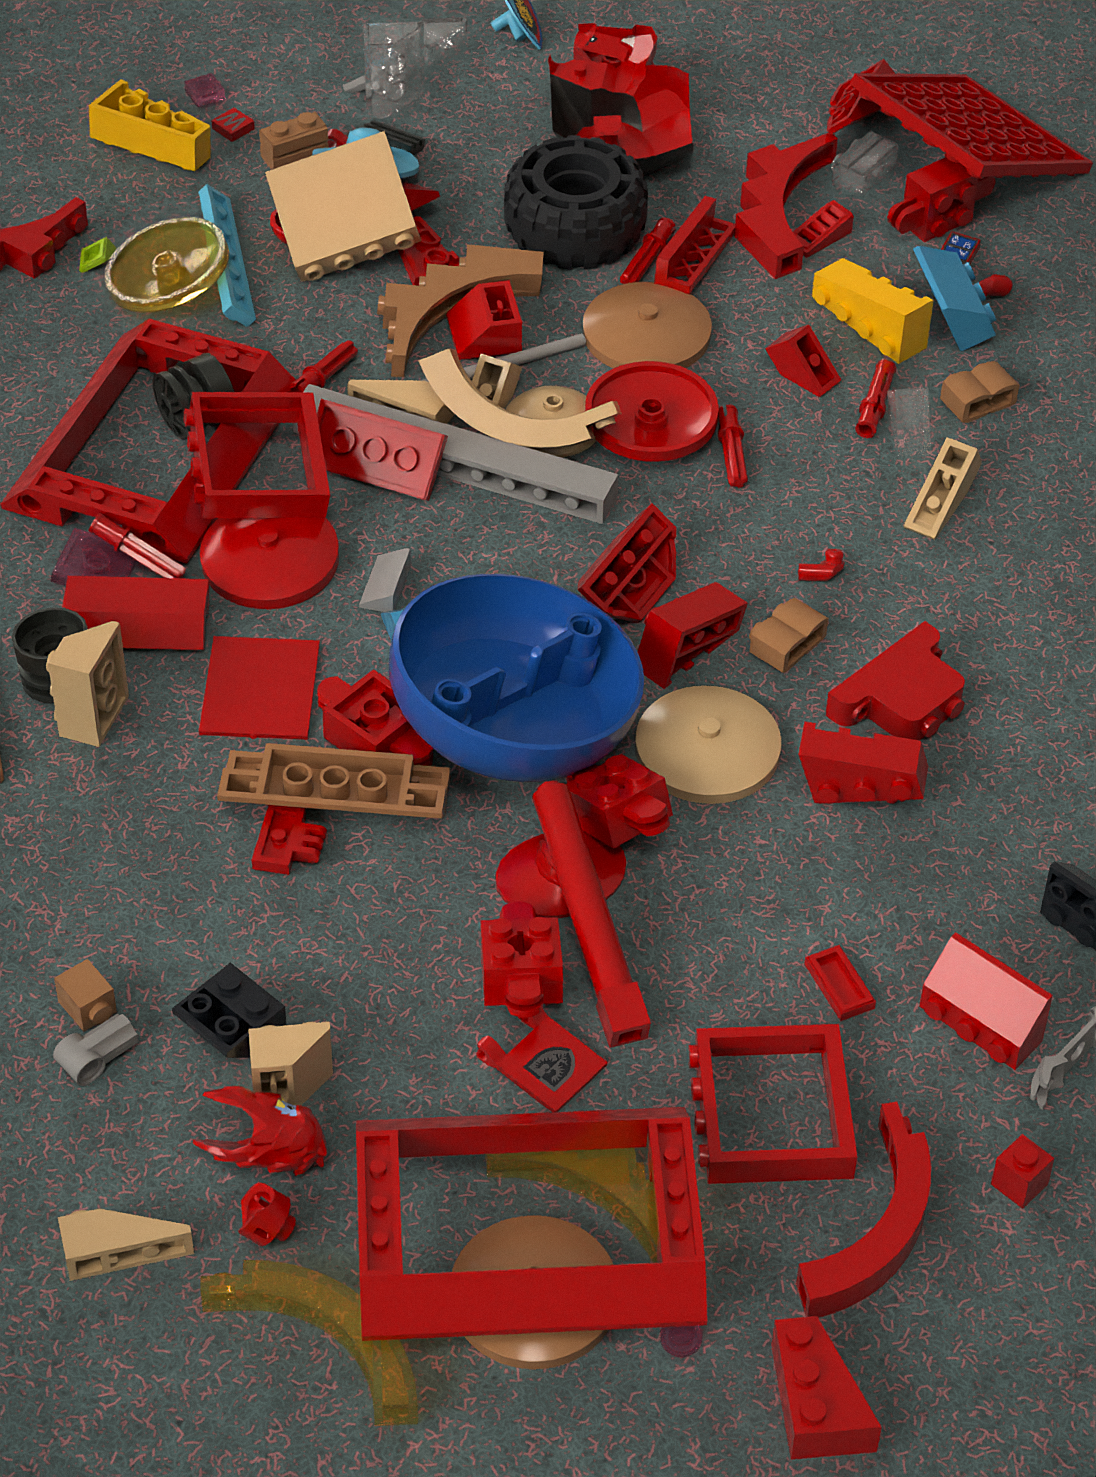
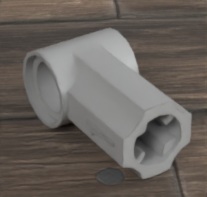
[53,1014,138,1086]

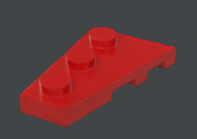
[398,217,460,286]

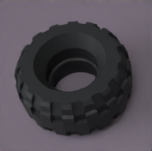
[504,135,648,270]

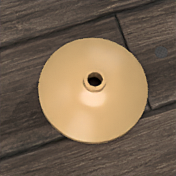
[506,386,596,458]

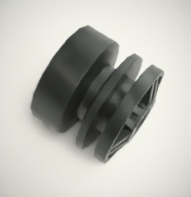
[152,353,234,439]
[11,607,88,703]

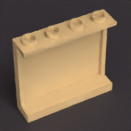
[265,131,421,282]

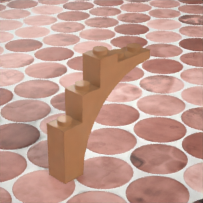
[377,244,543,377]

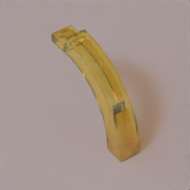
[200,1260,418,1426]

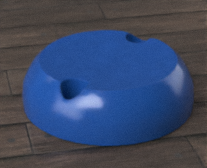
[389,574,644,782]

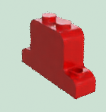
[826,621,965,740]

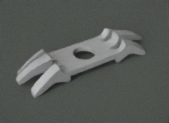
[1030,1006,1096,1110]

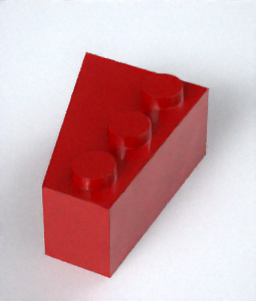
[771,1316,882,1460]

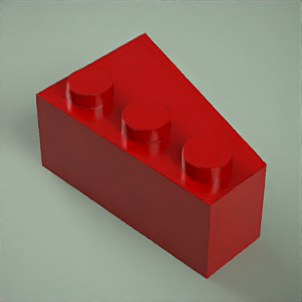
[638,582,748,689]
[798,721,928,804]

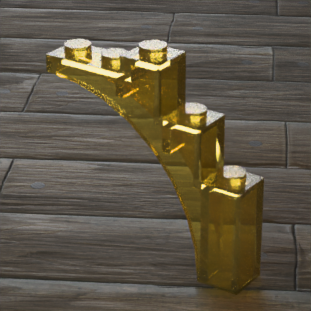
[485,1148,658,1263]

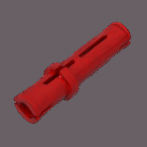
[855,359,897,438]

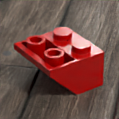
[446,280,522,360]

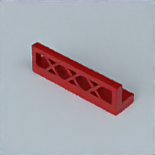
[654,196,735,295]

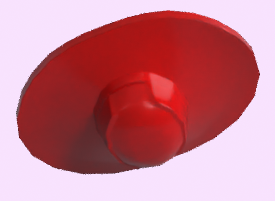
[495,831,626,919]

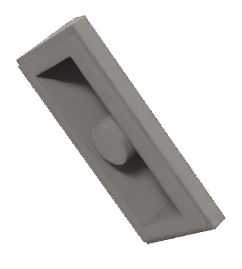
[359,548,411,612]

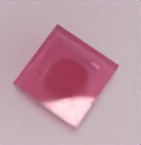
[184,73,225,107]

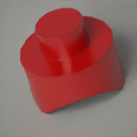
[238,1182,296,1247]

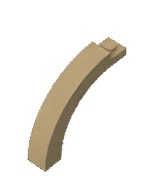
[419,348,622,448]

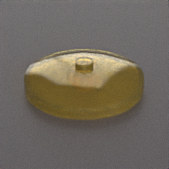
[104,217,229,313]

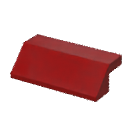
[62,576,209,650]

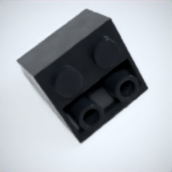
[1040,861,1096,951]
[172,962,287,1058]

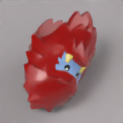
[193,1086,327,1176]

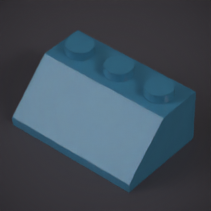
[913,246,996,351]

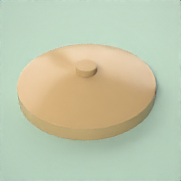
[635,686,781,804]

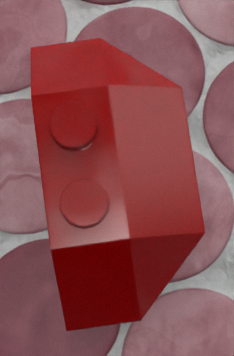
[577,503,676,623]

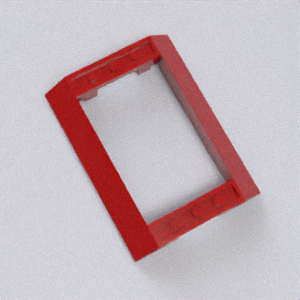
[0,318,296,563]
[356,1107,707,1341]

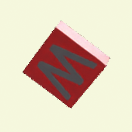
[211,108,255,142]

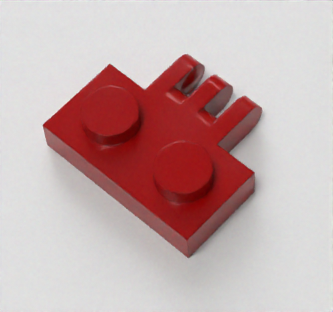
[251,805,327,875]

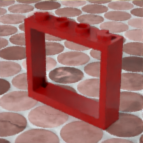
[184,392,330,518]
[688,1024,857,1184]

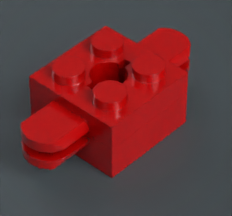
[887,157,996,243]
[317,669,434,766]
[566,754,673,849]
[480,901,563,1018]

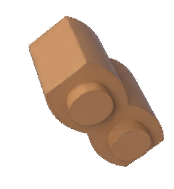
[940,361,1020,423]
[749,598,829,673]

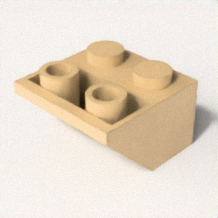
[248,1022,333,1105]

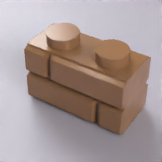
[259,112,329,170]

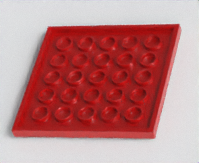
[850,73,1093,179]

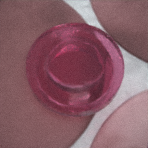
[660,1326,703,1358]

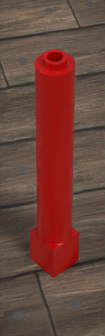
[532,780,651,1048]

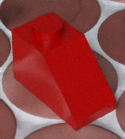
[765,324,841,397]

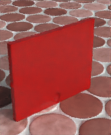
[199,636,320,740]

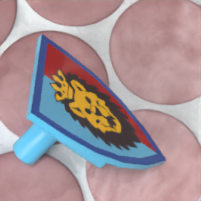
[491,0,542,50]

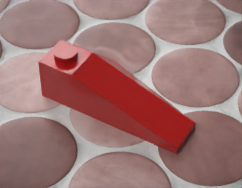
[826,59,895,135]

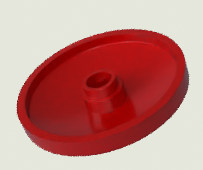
[585,361,719,462]
[200,517,339,609]

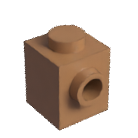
[54,959,117,1032]

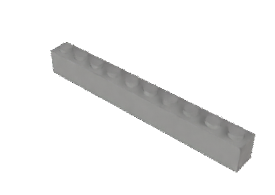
[293,384,618,524]

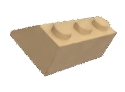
[46,621,129,747]

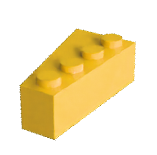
[89,79,211,171]
[812,258,934,364]

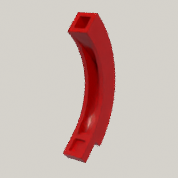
[796,1101,931,1318]

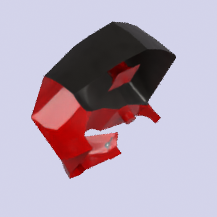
[548,23,694,176]

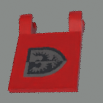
[476,1009,608,1112]

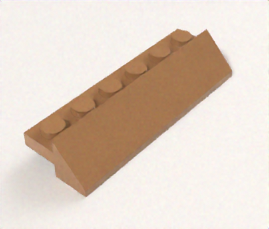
[217,743,451,819]

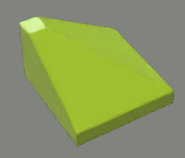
[79,237,119,273]

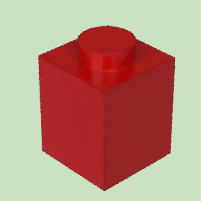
[991,1134,1055,1209]

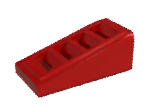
[793,200,854,258]

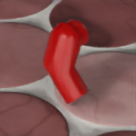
[979,274,1013,297]
[798,549,845,581]

